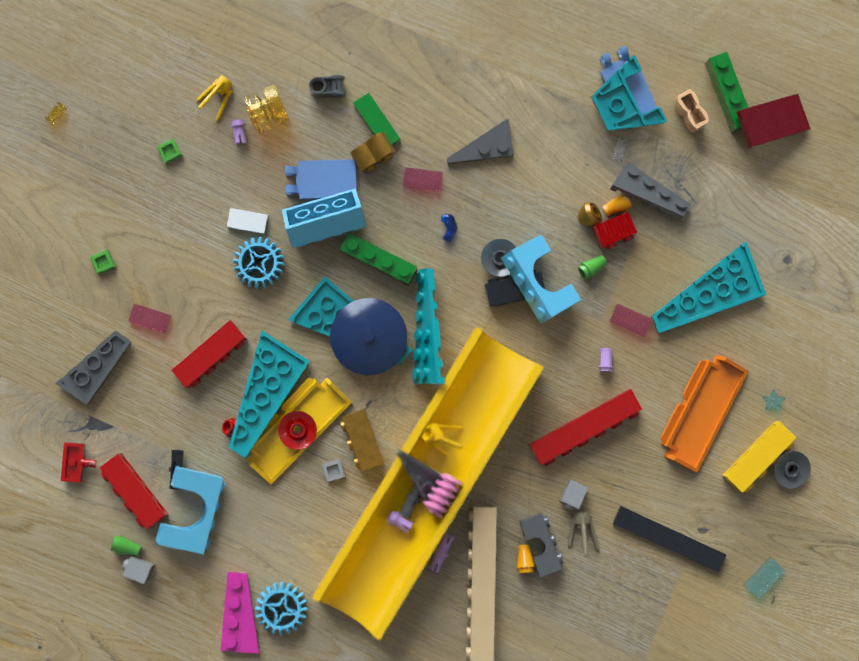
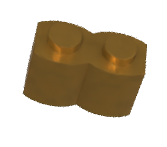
[350,132,396,173]

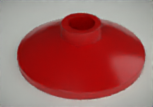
[278,411,317,450]

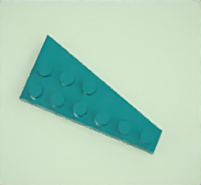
[651,241,766,334]
[288,276,413,365]
[229,330,310,459]

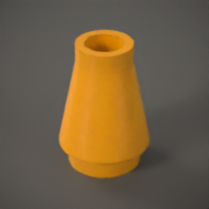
[603,193,632,216]
[517,545,536,574]

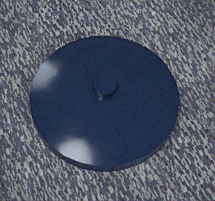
[330,298,407,375]

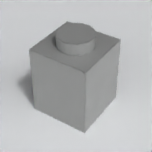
[559,479,588,510]
[122,556,155,584]

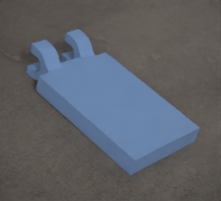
[600,46,657,114]
[285,160,357,200]

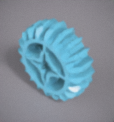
[233,237,285,289]
[255,582,308,635]

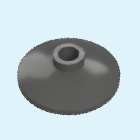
[481,239,516,277]
[774,451,811,489]

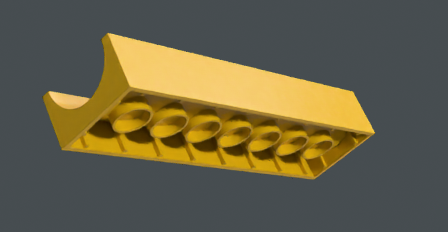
[312,327,544,640]

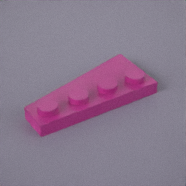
[220,572,260,654]

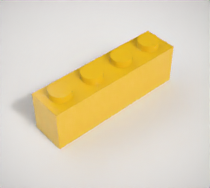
[722,421,796,493]

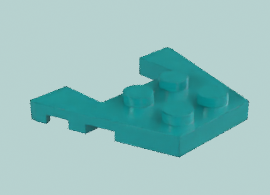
[591,55,667,131]

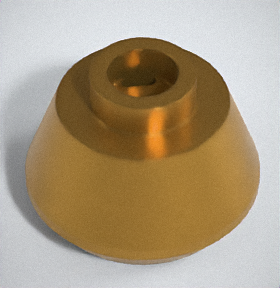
[577,202,602,227]

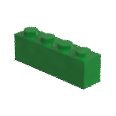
[705,52,749,133]
[340,232,417,286]

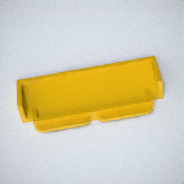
[246,378,352,484]

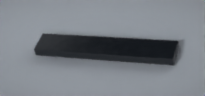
[613,506,726,572]

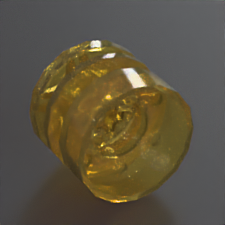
[244,84,290,134]

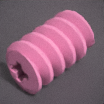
[423,474,463,518]

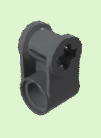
[309,75,346,98]

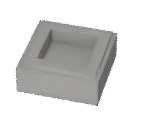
[322,459,346,483]

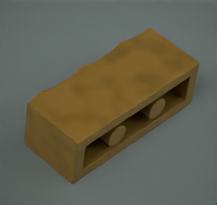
[340,409,384,471]

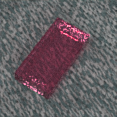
[403,167,443,191]
[128,304,171,333]
[609,304,652,337]

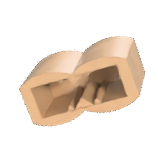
[674,89,709,133]

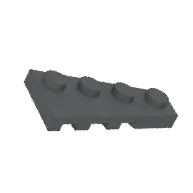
[610,162,691,220]
[55,331,132,405]

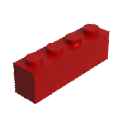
[171,320,247,388]
[100,453,168,530]

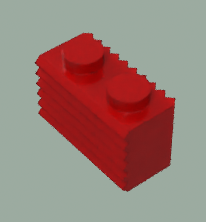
[592,212,638,250]

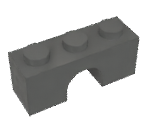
[519,513,564,577]

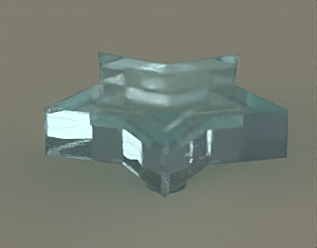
[763,389,785,411]

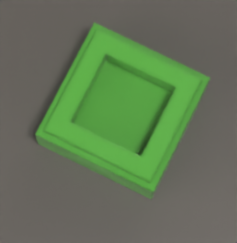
[156,138,183,165]
[90,250,116,275]

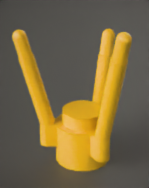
[197,75,233,121]
[423,423,463,455]

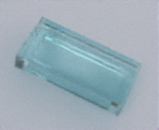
[744,557,785,599]

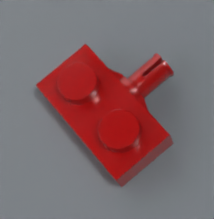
[61,442,97,482]

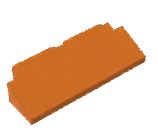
[660,355,749,473]

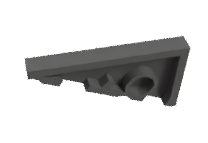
[447,119,513,164]
[396,449,443,514]

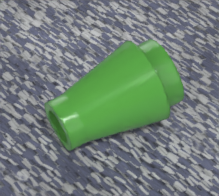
[578,255,607,280]
[110,535,141,556]

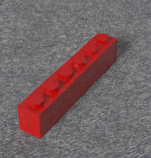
[528,389,642,466]

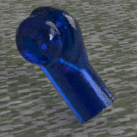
[441,214,458,243]

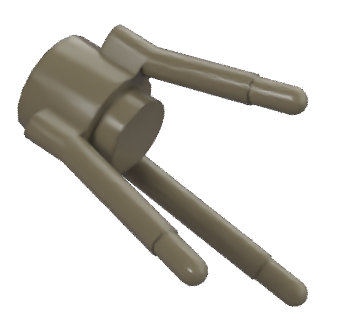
[568,512,599,557]

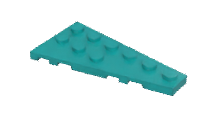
[412,268,445,384]

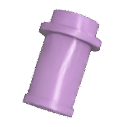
[230,119,247,144]
[598,348,614,372]
[387,511,413,533]

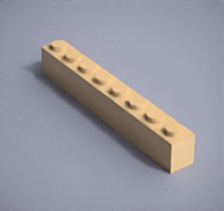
[466,506,497,661]

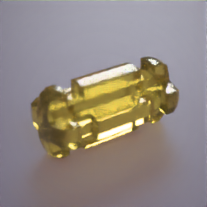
[45,102,67,125]

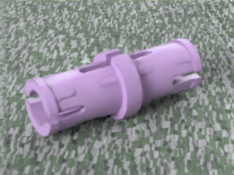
[428,533,455,573]

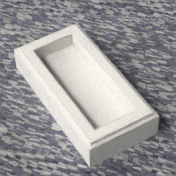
[227,208,268,234]

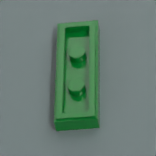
[353,92,401,145]

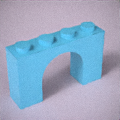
[501,234,581,324]
[155,466,225,554]

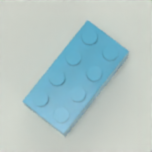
[282,189,367,248]

